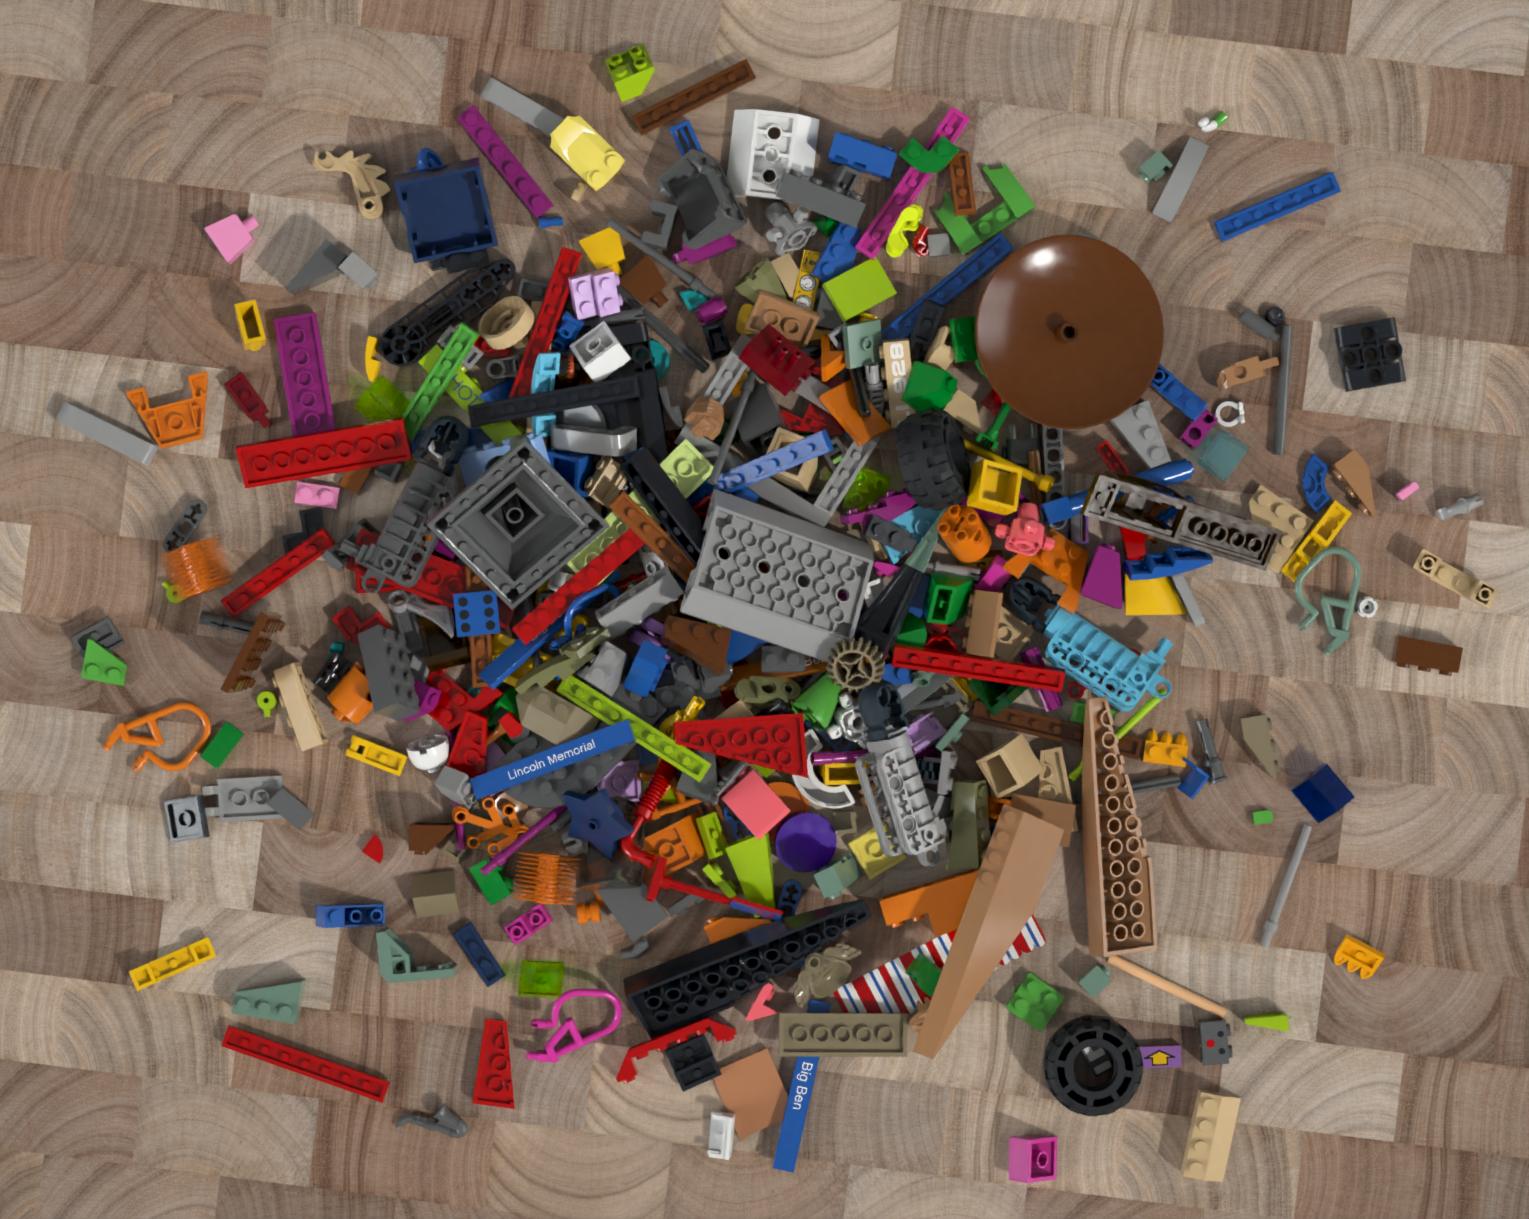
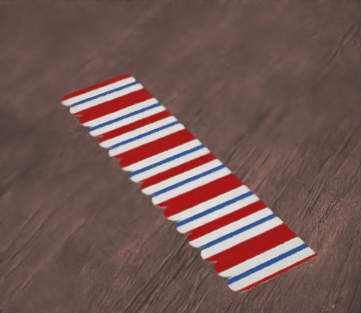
[833,914,1046,1014]

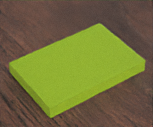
[822,257,897,322]

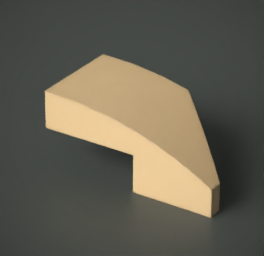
[771,253,799,300]

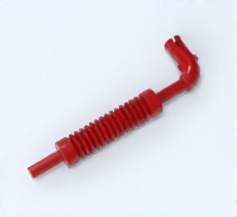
[621,759,678,868]

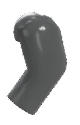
[621,936,649,960]

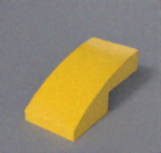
[365,336,381,383]

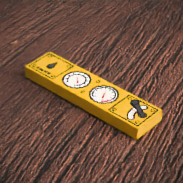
[793,250,821,311]

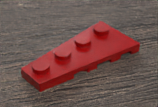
[472,1018,515,1109]

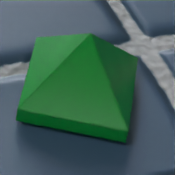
[813,214,839,238]

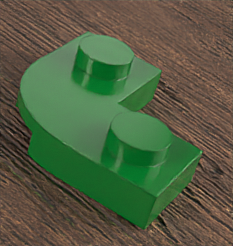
[899,136,959,173]

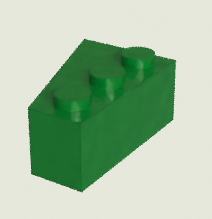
[905,952,943,998]

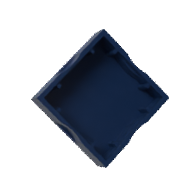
[394,157,498,263]

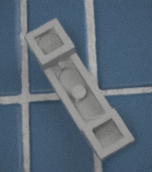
[1152,137,1209,223]

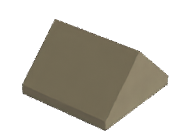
[412,870,460,918]

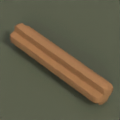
[1028,450,1044,506]

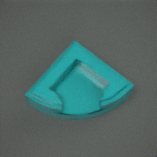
[679,290,708,312]

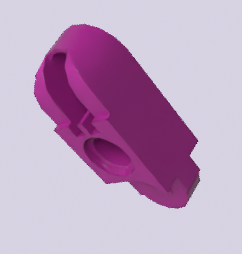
[672,234,738,264]

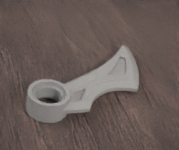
[388,590,455,638]

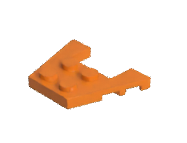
[126,371,208,449]
[1002,529,1089,614]

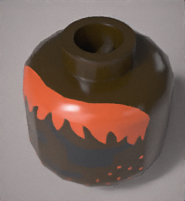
[555,354,582,382]

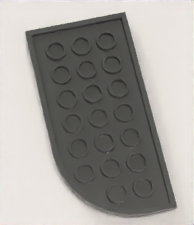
[491,672,668,808]

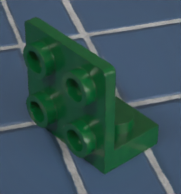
[968,679,1029,716]

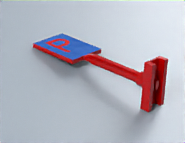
[646,856,783,921]

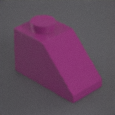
[403,679,442,722]

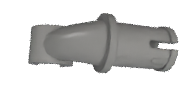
[1436,493,1483,521]

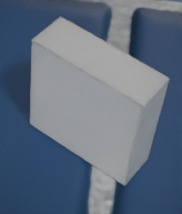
[927,233,951,257]

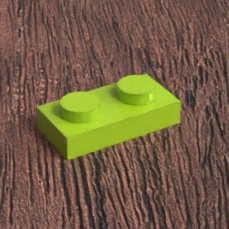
[696,812,727,859]

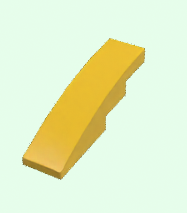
[1280,500,1352,583]

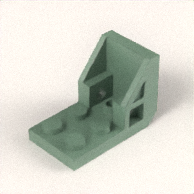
[376,928,458,983]

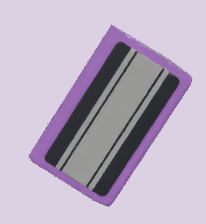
[1066,514,1088,544]

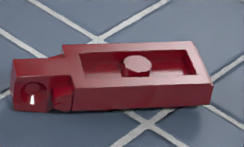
[224,372,272,429]

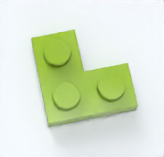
[702,861,738,899]

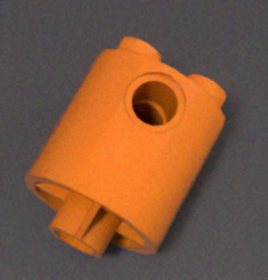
[937,504,992,563]
[326,661,373,725]

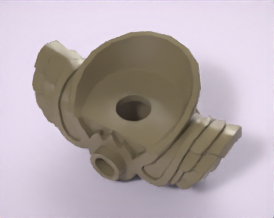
[793,943,862,1008]

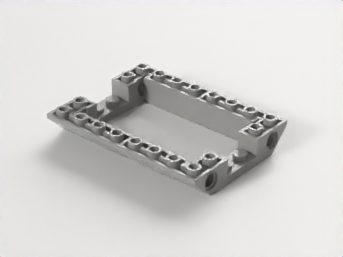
[674,333,882,527]

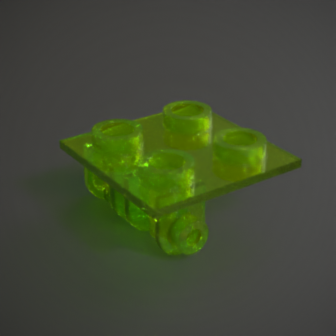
[841,468,891,511]

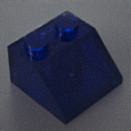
[1291,763,1355,823]

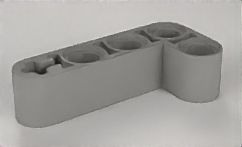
[550,424,637,456]

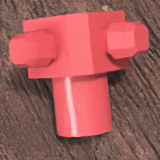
[994,503,1055,556]

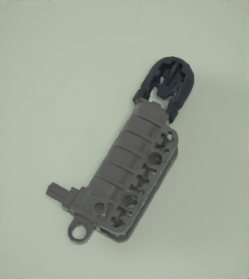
[339,415,469,594]

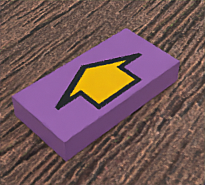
[1139,1044,1182,1068]

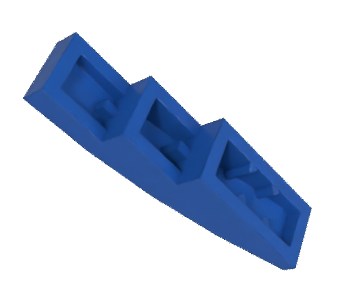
[1122,546,1214,581]

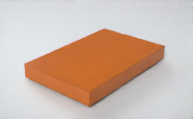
[819,380,891,447]

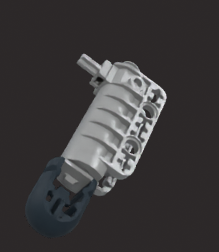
[855,679,954,867]

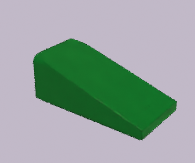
[200,722,244,769]

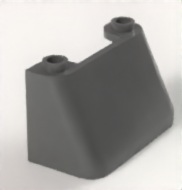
[656,149,747,250]

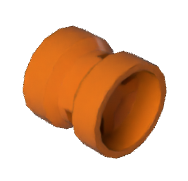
[576,901,601,925]

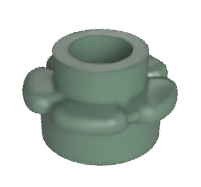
[911,670,932,687]

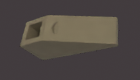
[1238,714,1279,779]

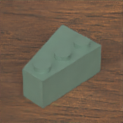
[813,852,863,900]
[232,979,306,1024]

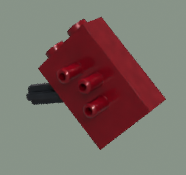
[738,324,821,396]

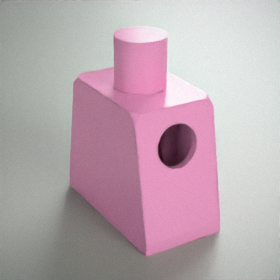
[204,214,260,264]

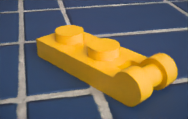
[345,734,408,776]

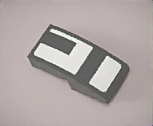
[1080,1031,1114,1077]

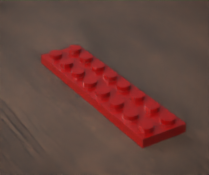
[235,417,413,488]
[346,528,516,629]

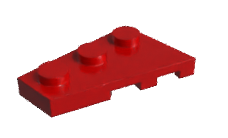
[446,709,488,779]

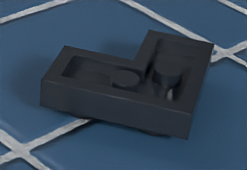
[282,507,325,554]

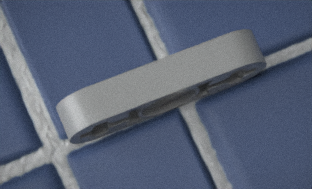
[1170,573,1205,628]

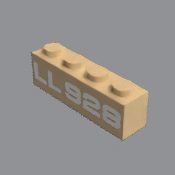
[879,338,916,428]

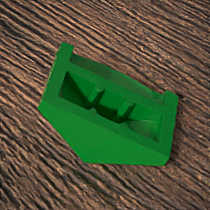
[890,613,927,654]

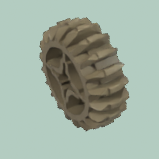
[826,636,885,694]

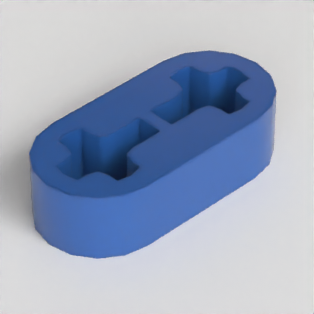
[723,805,752,840]

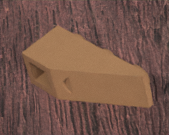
[1331,449,1376,516]

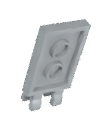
[202,775,283,822]

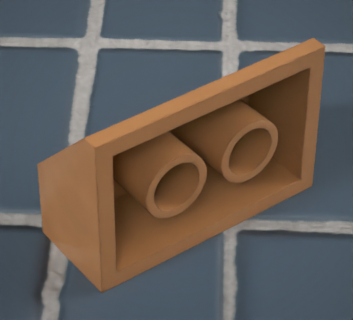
[962,590,1003,658]

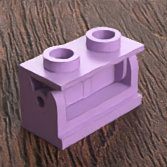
[906,711,947,756]

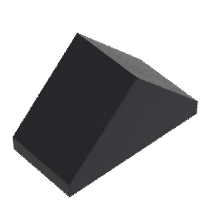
[702,320,731,360]

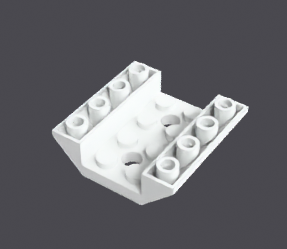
[727,109,820,203]

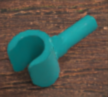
[325,641,344,663]

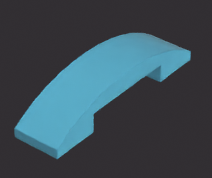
[531,352,560,437]

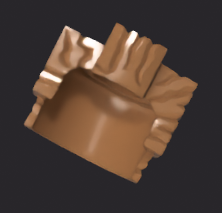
[684,397,724,441]

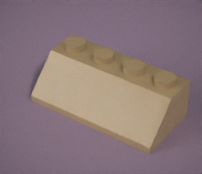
[272,662,329,752]
[1181,1088,1241,1182]

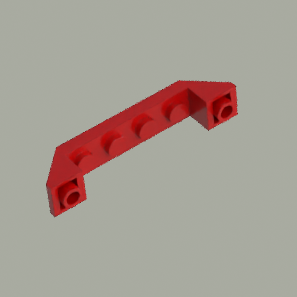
[616,1016,737,1084]

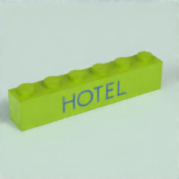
[418,344,526,444]

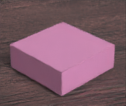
[1395,481,1420,501]

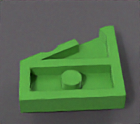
[81,637,128,686]

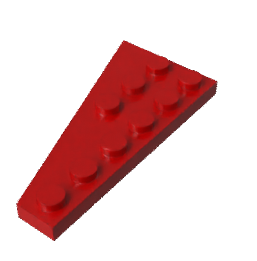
[673,713,808,778]

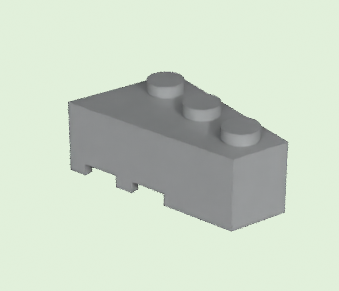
[1110,400,1171,469]

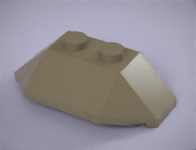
[516,683,600,746]

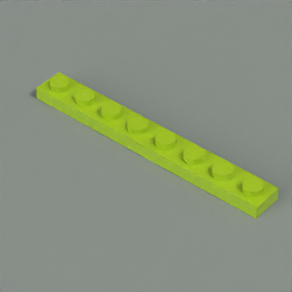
[556,675,712,782]

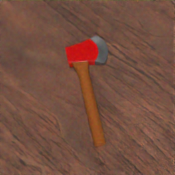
[487,711,530,746]

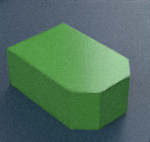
[1252,810,1273,825]

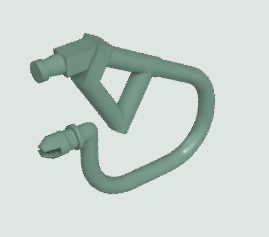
[1294,547,1362,657]

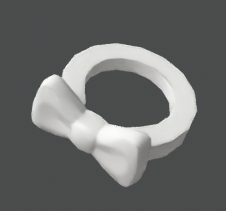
[1215,401,1245,427]

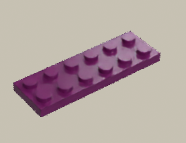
[273,312,336,436]

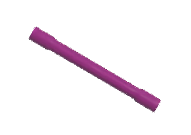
[810,745,935,765]

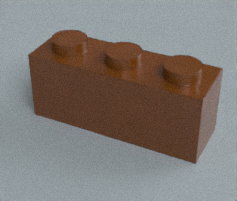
[1391,636,1463,676]

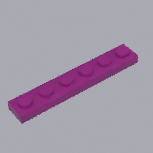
[457,105,554,219]

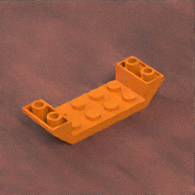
[582,811,707,906]

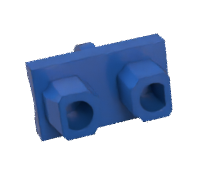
[552,311,585,352]

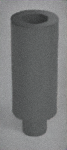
[1239,308,1280,342]

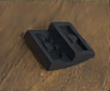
[665,1033,722,1092]

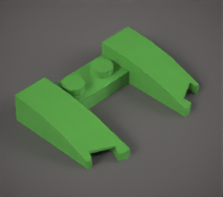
[934,163,1035,256]

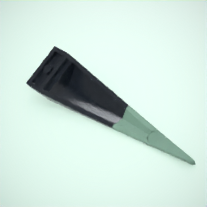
[854,507,949,660]

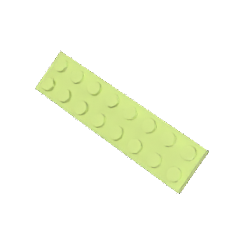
[567,439,714,589]

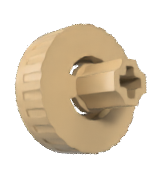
[478,296,534,350]

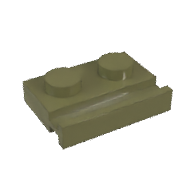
[559,626,611,659]

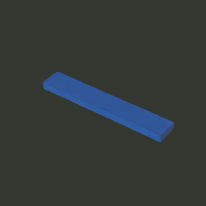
[1213,172,1341,242]

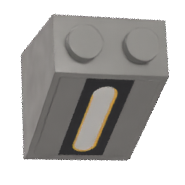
[576,641,634,697]

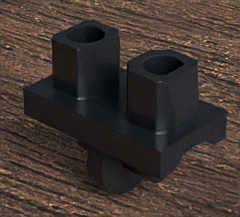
[312,651,352,694]

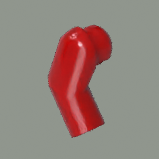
[911,224,930,257]

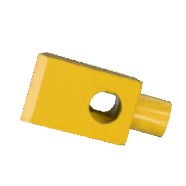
[579,227,626,276]

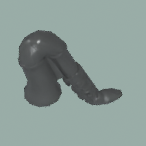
[710,759,750,804]
[395,1103,468,1138]

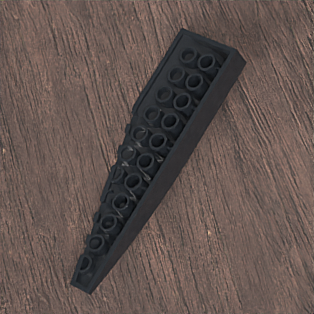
[623,899,872,1039]

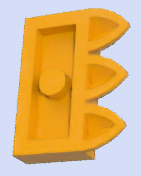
[1142,729,1188,767]
[1334,934,1385,979]

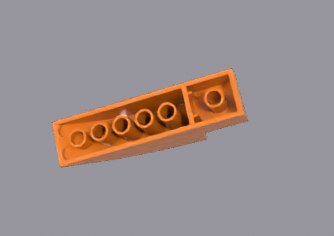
[878,868,980,938]

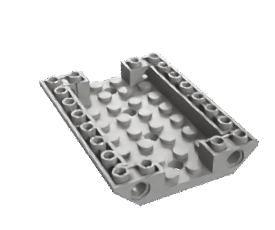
[680,489,874,664]

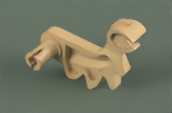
[312,151,391,220]

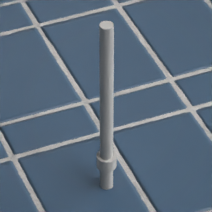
[1260,824,1312,948]

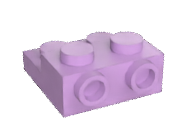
[568,267,623,320]

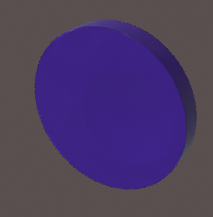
[774,811,837,873]

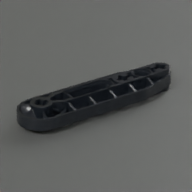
[380,259,516,367]

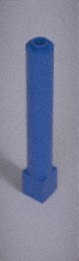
[1039,458,1194,525]

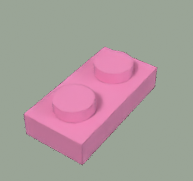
[294,481,341,509]

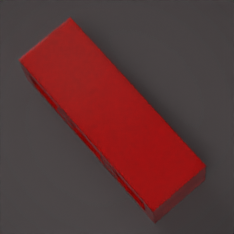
[1095,440,1130,475]

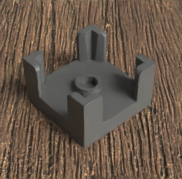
[641,199,679,252]

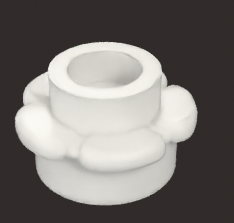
[1356,597,1378,618]

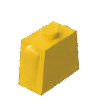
[234,299,266,351]
[818,761,867,785]

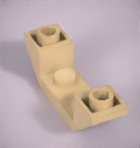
[1412,549,1499,609]

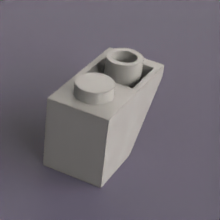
[435,766,477,810]

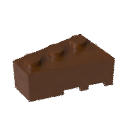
[660,615,732,676]

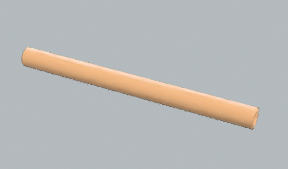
[1106,955,1227,1019]

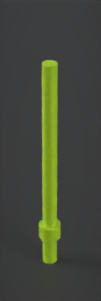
[1068,688,1167,782]

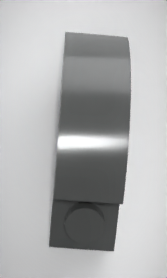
[322,518,380,572]

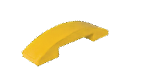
[129,937,217,991]

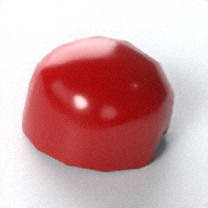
[924,633,957,653]

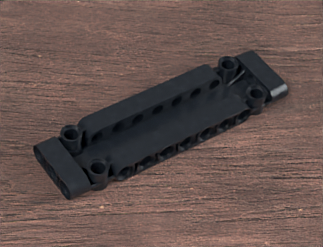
[585,322,668,565]

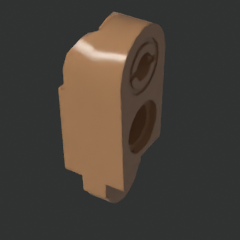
[1216,356,1279,391]

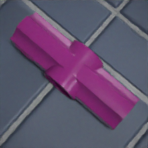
[1020,646,1063,712]

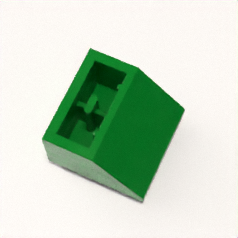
[922,572,974,625]
[469,855,515,905]

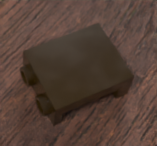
[417,608,471,673]

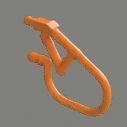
[102,702,211,773]
[628,748,725,821]

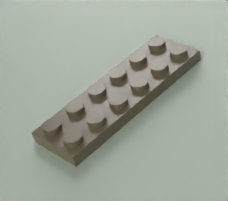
[778,1013,908,1057]

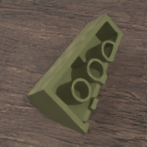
[945,778,991,871]

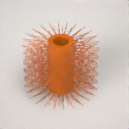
[160,536,236,601]
[512,851,580,905]

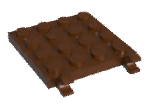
[220,612,286,693]

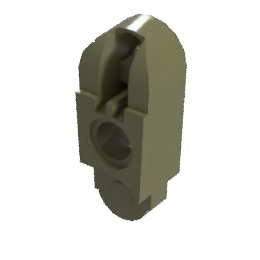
[734,676,801,710]

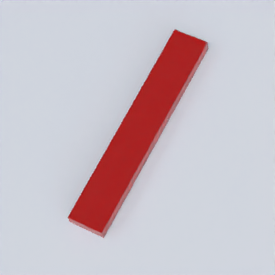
[221,527,337,618]

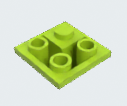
[604,43,655,102]

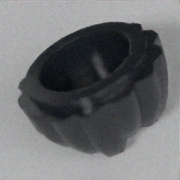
[1265,306,1285,327]

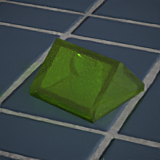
[354,376,411,423]
[518,960,565,998]

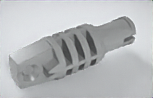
[864,362,885,418]

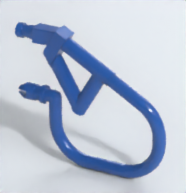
[550,584,621,681]

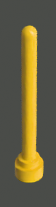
[964,439,1055,493]

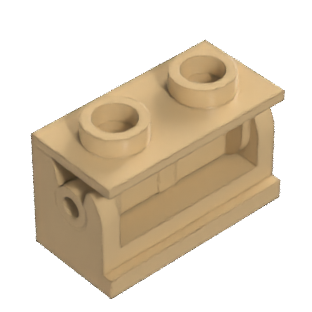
[583,456,628,508]

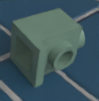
[1137,149,1173,184]

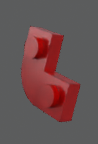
[332,606,391,645]

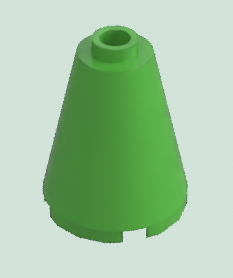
[791,671,844,731]

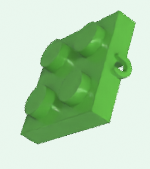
[1005,972,1065,1032]

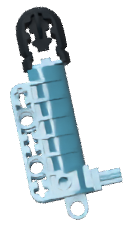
[1003,576,1173,712]

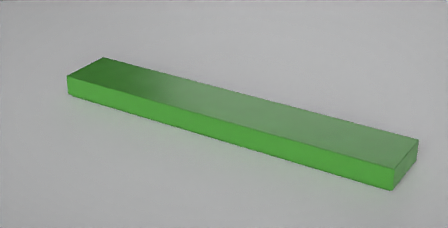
[402,322,480,441]

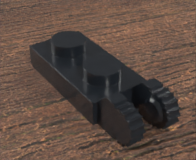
[909,298,945,360]

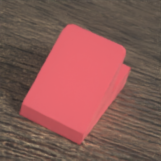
[745,981,778,1021]

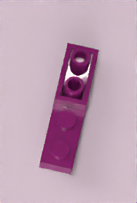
[840,487,916,528]

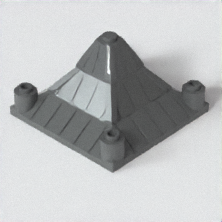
[426,434,610,610]

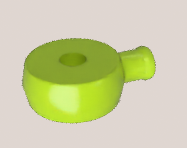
[162,580,186,604]
[257,690,277,717]

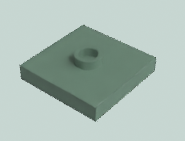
[842,319,884,369]
[936,714,970,752]

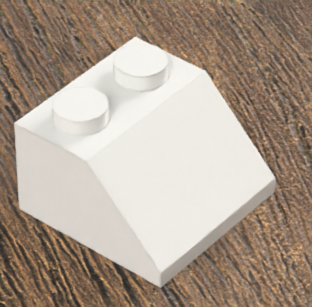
[570,321,631,382]

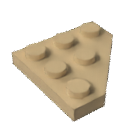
[1248,485,1314,574]

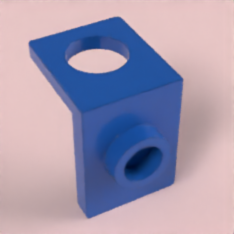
[1177,757,1210,799]

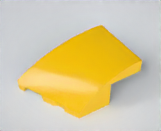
[1124,572,1187,615]

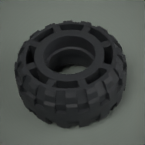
[895,408,971,510]
[1043,1015,1143,1117]

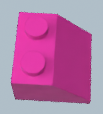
[1009,1135,1057,1183]

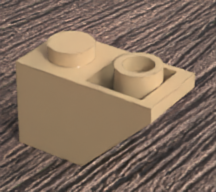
[923,326,954,371]
[944,389,981,436]

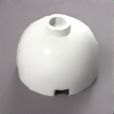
[406,734,450,773]

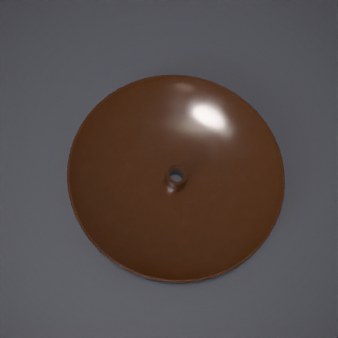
[975,235,1164,429]

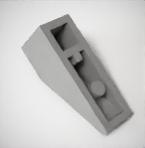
[338,252,380,291]

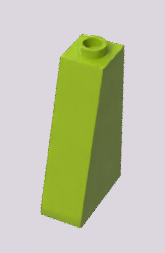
[725,832,777,919]

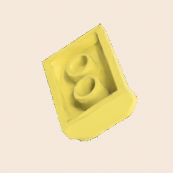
[549,115,625,191]

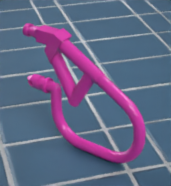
[526,989,622,1064]

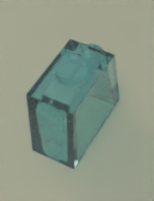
[1198,429,1250,483]

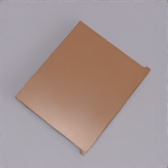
[713,1048,788,1141]

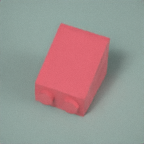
[720,765,790,840]

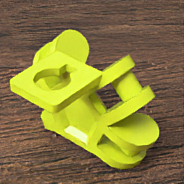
[886,204,923,257]

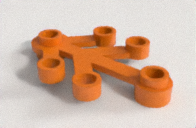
[452,796,531,855]

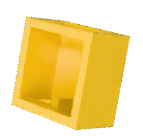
[967,459,1023,516]

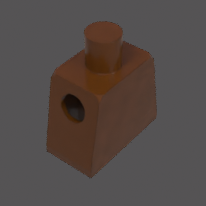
[619,255,669,309]

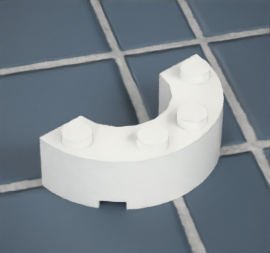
[792,728,856,809]

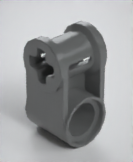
[486,354,524,380]

